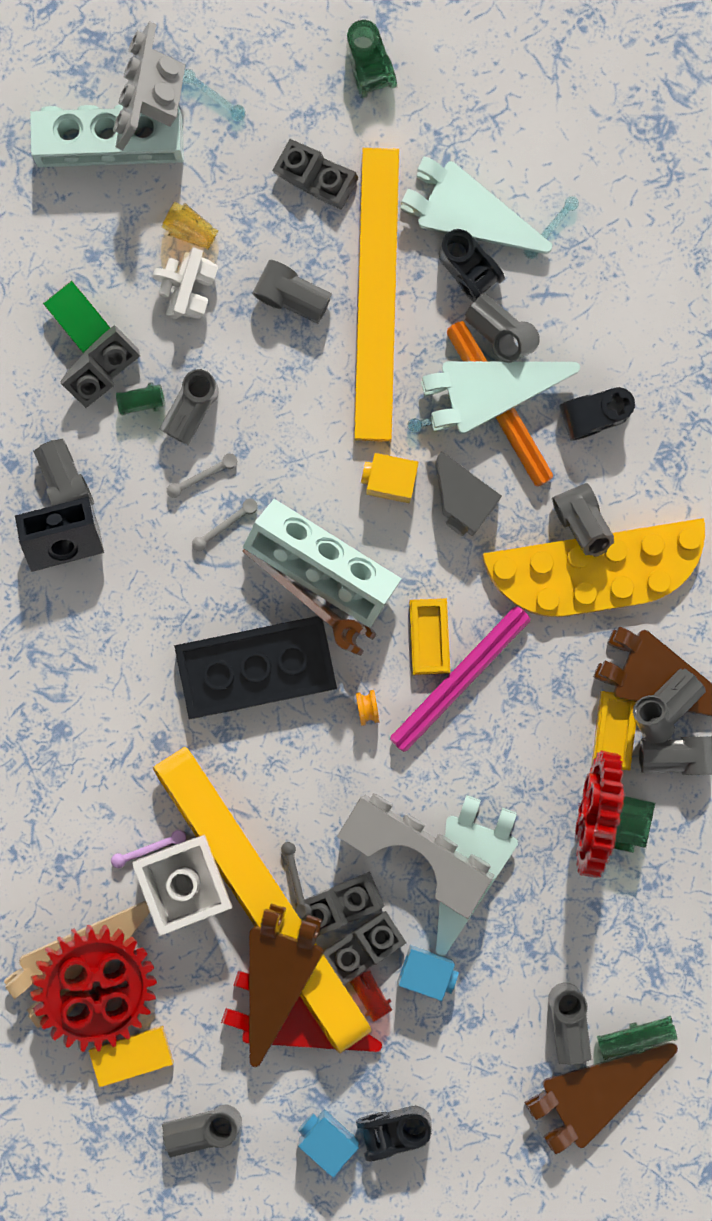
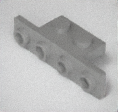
[113,21,185,151]

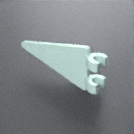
[400,156,552,254]
[421,361,580,434]
[436,795,518,956]

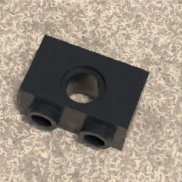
[15,496,104,572]

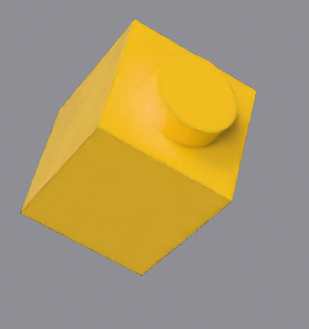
[361,453,419,504]

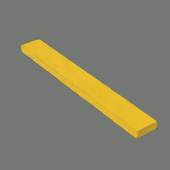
[354,148,399,442]

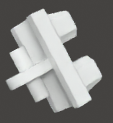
[152,247,218,319]

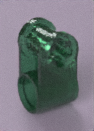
[346,19,397,99]

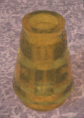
[161,202,219,250]

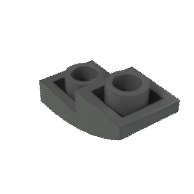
[272,139,359,210]
[60,325,141,408]
[295,871,385,936]
[324,911,406,985]

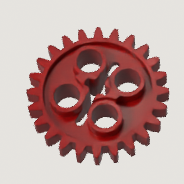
[575,750,624,878]
[30,925,157,1052]

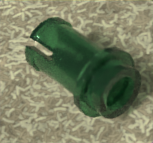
[116,382,165,416]

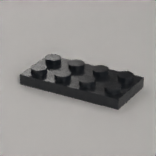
[174,616,337,720]

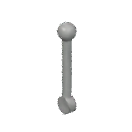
[167,453,237,498]
[192,499,257,551]

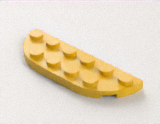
[482,518,705,617]

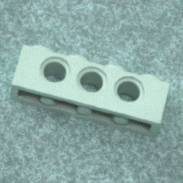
[30,104,184,167]
[242,499,402,628]

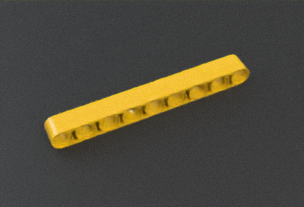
[153,746,372,1054]

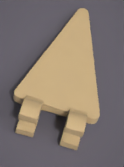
[4,901,150,1028]

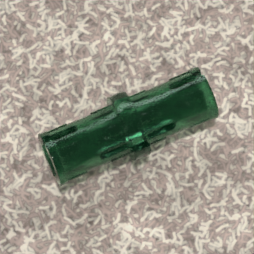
[597,1015,678,1060]

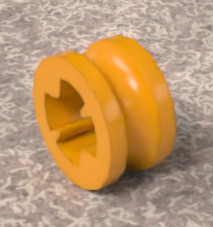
[356,690,380,726]

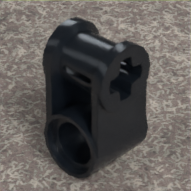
[439,229,505,302]
[559,387,635,441]
[356,1105,432,1161]

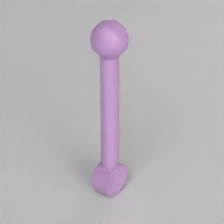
[111,830,187,868]

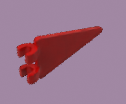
[221,971,382,1052]

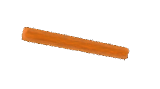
[447,321,553,487]

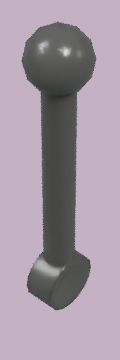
[281,842,311,919]

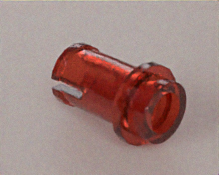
[349,969,392,1022]

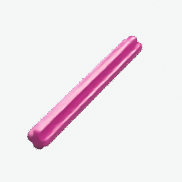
[390,606,531,752]

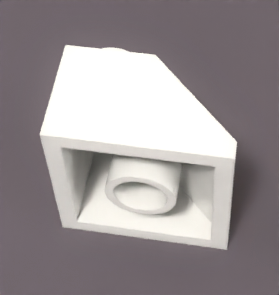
[132,835,232,936]

